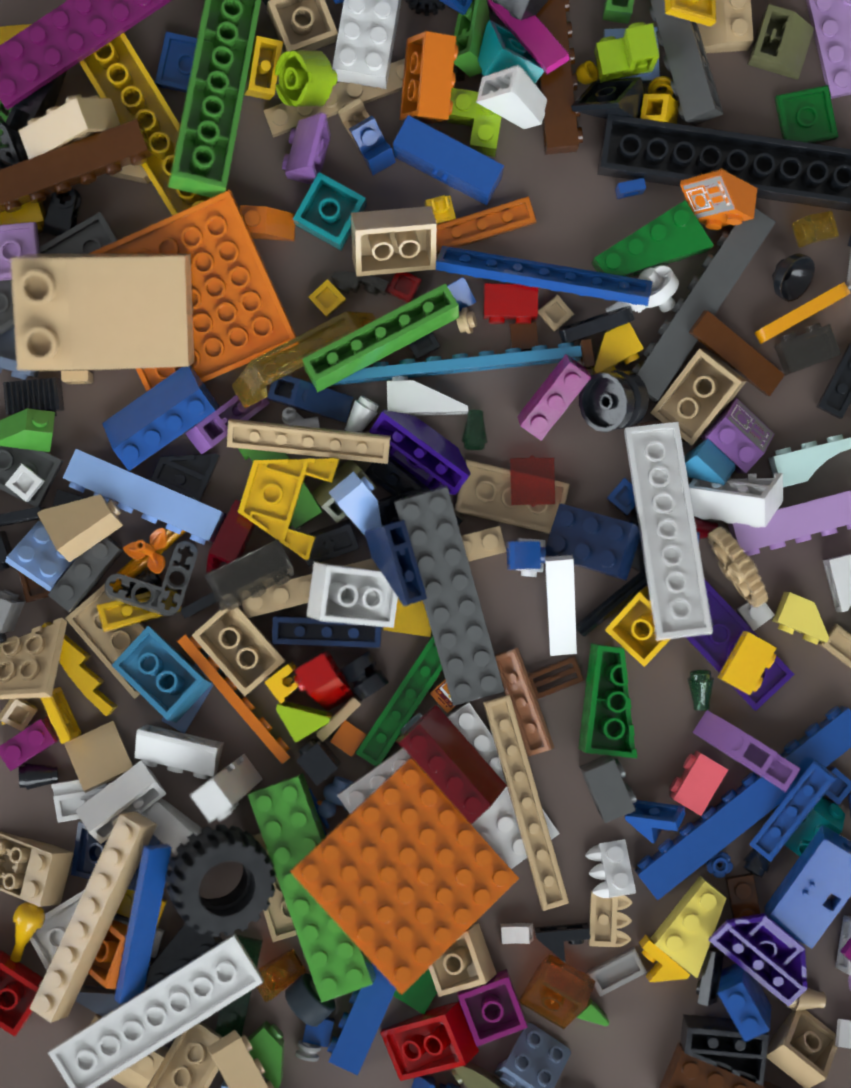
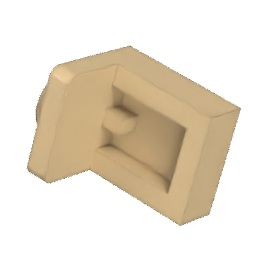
[338,98,370,148]

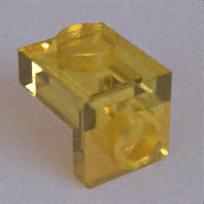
[792,211,839,248]

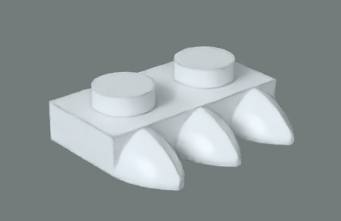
[585,839,636,898]

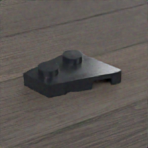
[150,453,220,502]

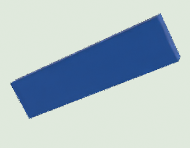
[749,760,838,862]

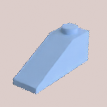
[329,472,382,535]

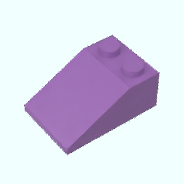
[282,113,331,185]

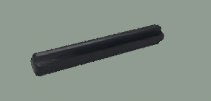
[576,568,648,636]

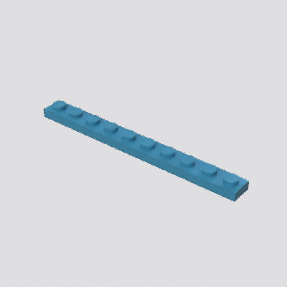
[331,342,582,386]

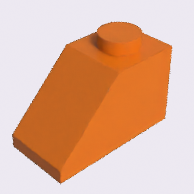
[240,205,295,241]

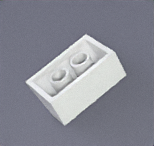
[135,724,224,779]

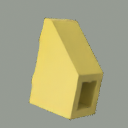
[772,592,829,645]

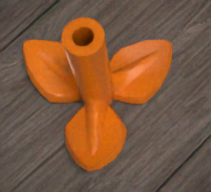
[123,527,167,574]

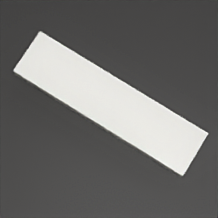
[545,555,577,656]

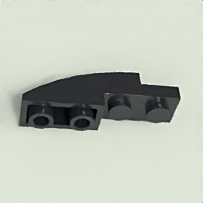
[0,71,67,164]

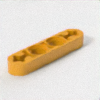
[754,282,851,344]

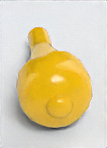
[10,902,45,962]

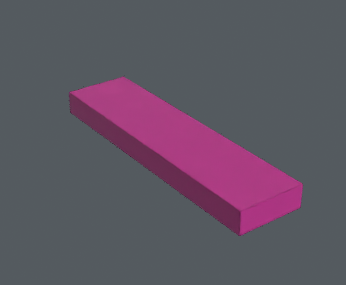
[487,0,570,74]

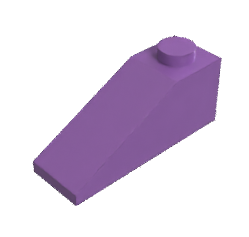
[185,382,270,454]

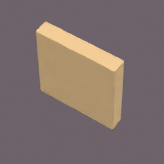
[64,721,133,793]

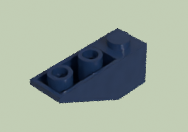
[267,372,354,423]

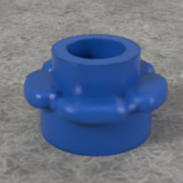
[706,852,733,878]

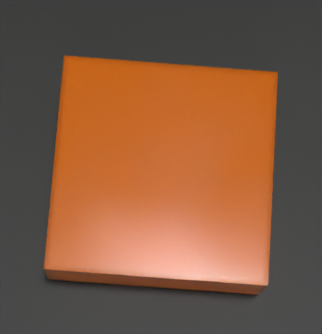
[330,720,367,757]

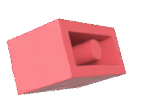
[669,750,728,816]

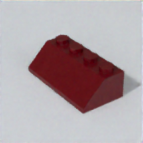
[396,705,507,824]

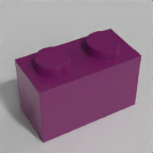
[0,716,59,771]

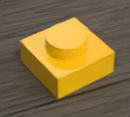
[308,279,346,318]

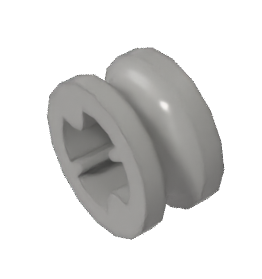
[295,1040,321,1062]

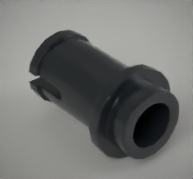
[126,569,161,595]

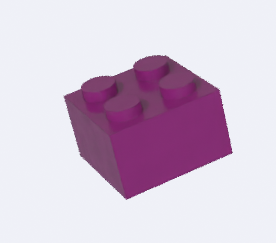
[457,969,527,1047]

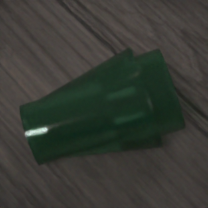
[461,410,488,450]
[687,670,714,711]

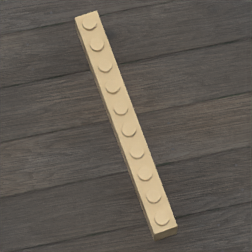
[239,526,507,618]

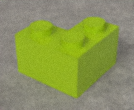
[594,22,659,82]
[447,88,502,157]

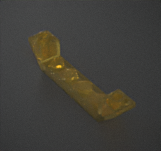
[232,311,376,409]

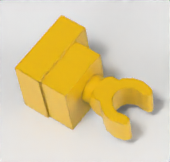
[425,195,456,225]

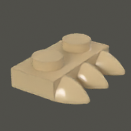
[588,890,633,947]

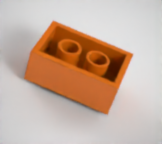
[400,31,458,124]

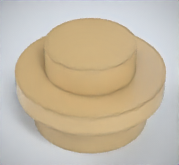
[456,307,477,334]

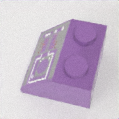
[701,398,774,473]

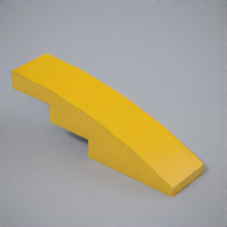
[41,622,118,716]

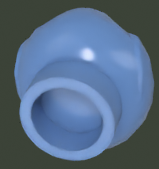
[317,776,354,818]

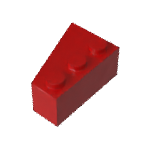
[294,650,354,711]

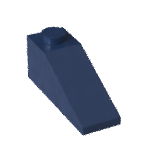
[364,520,428,606]

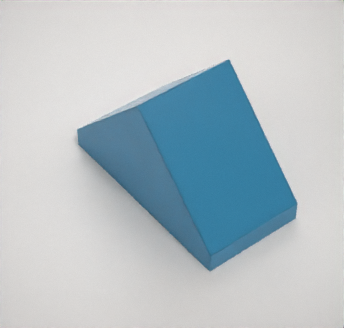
[684,439,736,485]

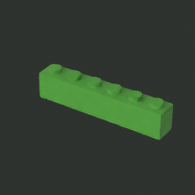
[302,283,459,392]

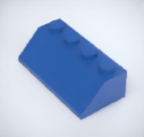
[102,365,220,471]

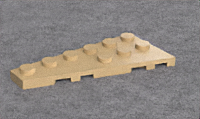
[0,617,67,700]

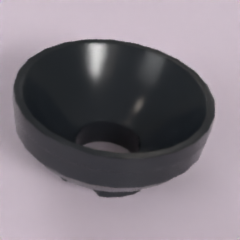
[772,253,815,302]

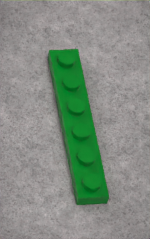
[355,636,442,767]

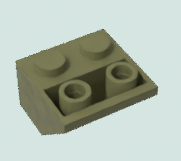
[747,4,814,80]

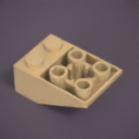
[0,832,73,907]

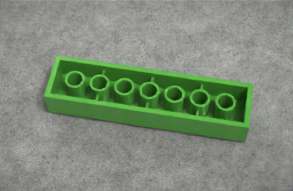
[168,0,261,198]
[248,773,376,1003]

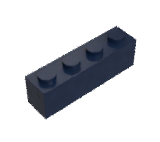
[272,616,382,648]

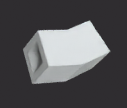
[500,923,534,944]

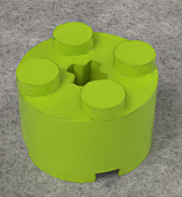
[275,50,337,107]

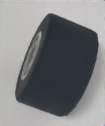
[285,973,336,1027]

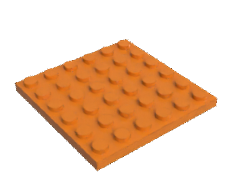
[89,190,298,392]
[290,758,519,995]

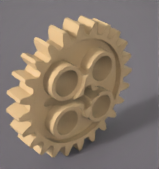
[707,527,768,608]

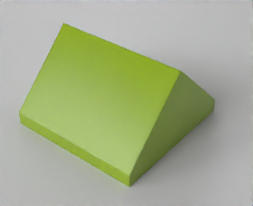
[276,701,333,743]

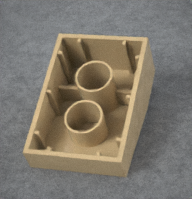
[11,254,194,370]

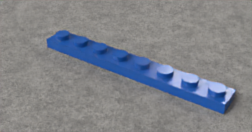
[436,246,653,306]

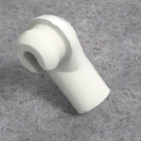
[282,407,320,428]

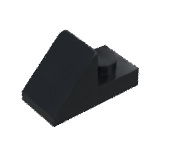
[534,923,590,962]

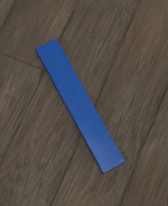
[114,844,172,1004]

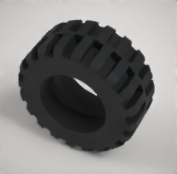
[166,824,277,937]

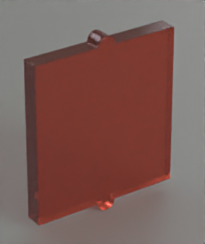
[510,455,555,508]

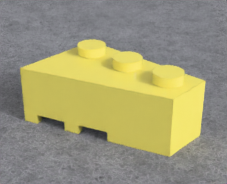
[651,876,727,978]

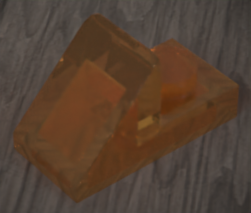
[256,949,307,1002]

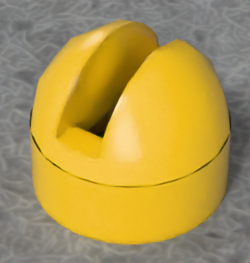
[575,60,599,85]

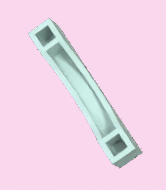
[768,434,851,487]

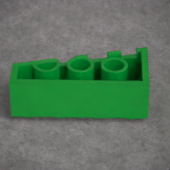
[591,200,714,277]
[578,643,638,759]

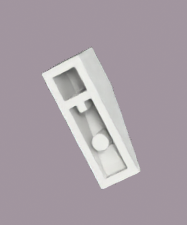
[387,376,468,416]

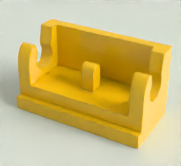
[264,661,298,704]

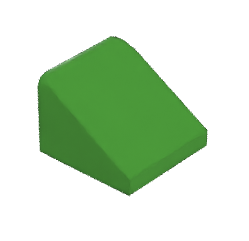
[575,997,609,1027]

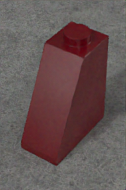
[206,499,256,583]

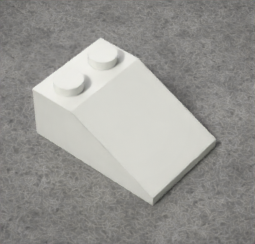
[307,562,398,628]

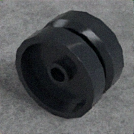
[579,369,649,432]

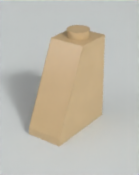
[37,494,123,562]

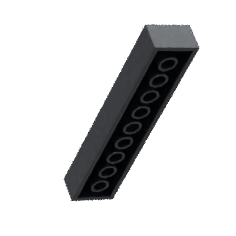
[597,114,851,211]

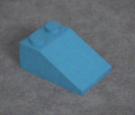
[111,626,213,723]

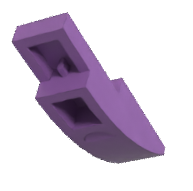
[692,710,800,792]

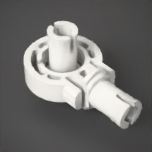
[606,265,679,313]

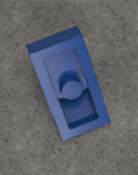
[349,116,396,175]
[625,800,685,844]

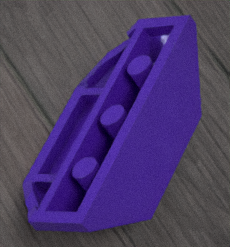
[369,410,471,495]
[708,913,808,1007]

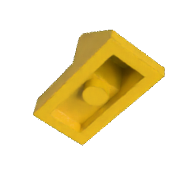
[639,934,690,982]

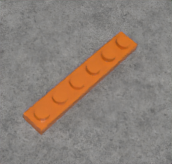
[177,635,290,764]

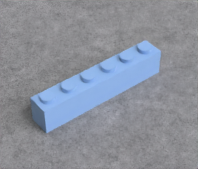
[63,449,226,545]

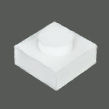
[5,464,45,502]
[736,601,775,631]

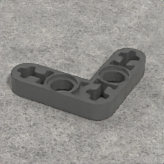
[104,541,198,617]

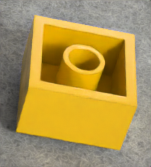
[605,586,671,667]

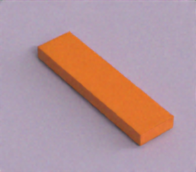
[436,196,537,254]

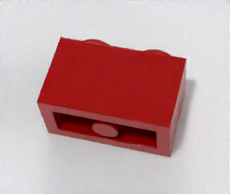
[483,283,538,324]

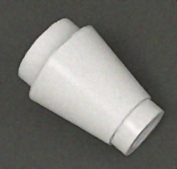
[345,395,379,433]

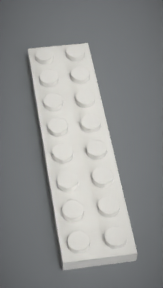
[624,422,713,640]
[48,934,264,1088]

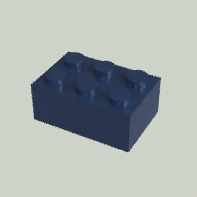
[545,503,640,581]

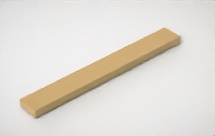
[483,695,569,911]

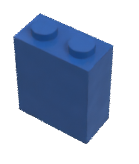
[718,963,772,1042]

